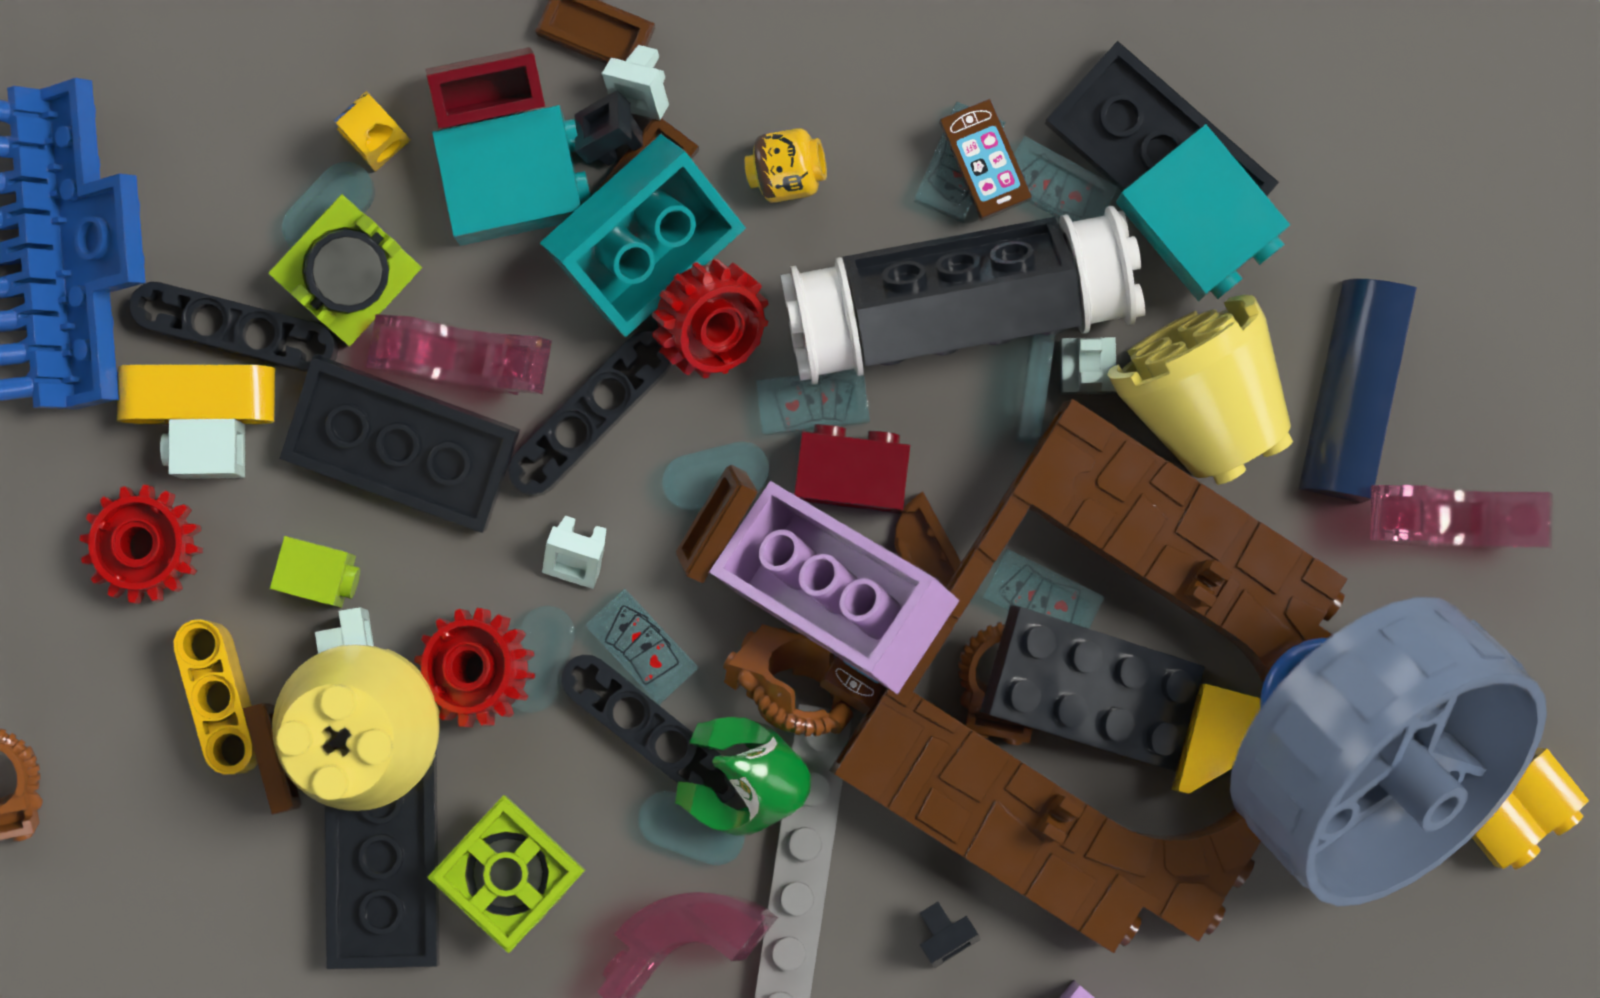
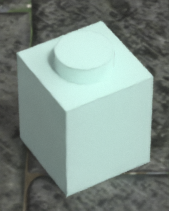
[160,419,245,479]

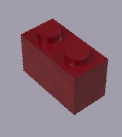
[425,47,545,129]
[794,424,911,514]

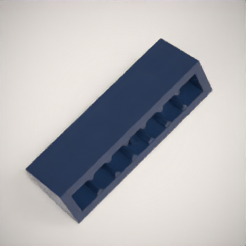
[1299,279,1417,503]

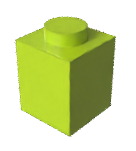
[270,536,360,608]

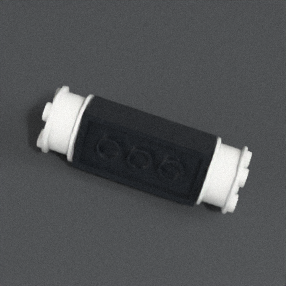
[780,206,1145,385]

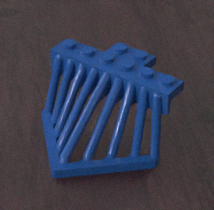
[0,78,146,410]

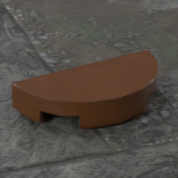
[894,491,961,587]

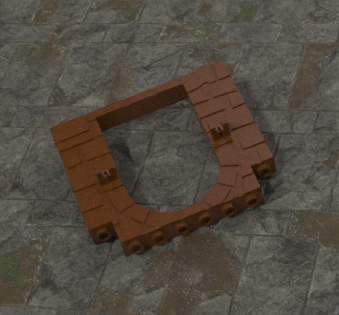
[829,399,1348,953]

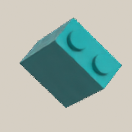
[432,105,591,246]
[1116,124,1290,302]

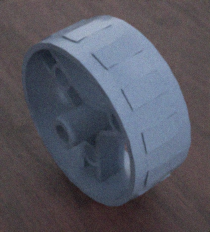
[1230,597,1547,906]

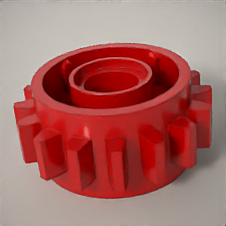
[652,259,769,378]
[79,484,203,604]
[414,608,535,728]

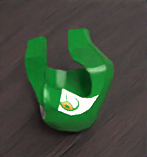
[675,717,811,836]

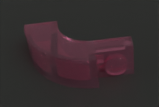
[366,314,552,395]
[1370,485,1553,549]
[597,892,778,998]

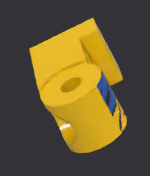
[333,91,411,172]

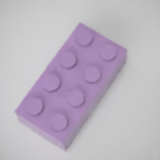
[709,481,959,694]

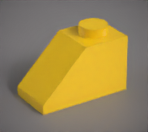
[1171,684,1260,794]

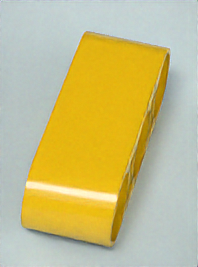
[117,365,275,424]
[173,619,258,775]

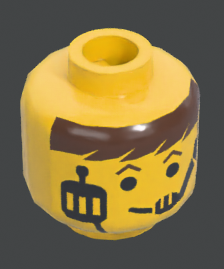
[745,128,827,203]

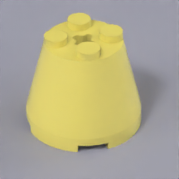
[1107,295,1293,485]
[272,644,440,811]

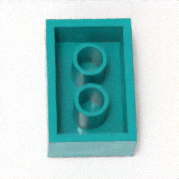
[540,134,746,337]

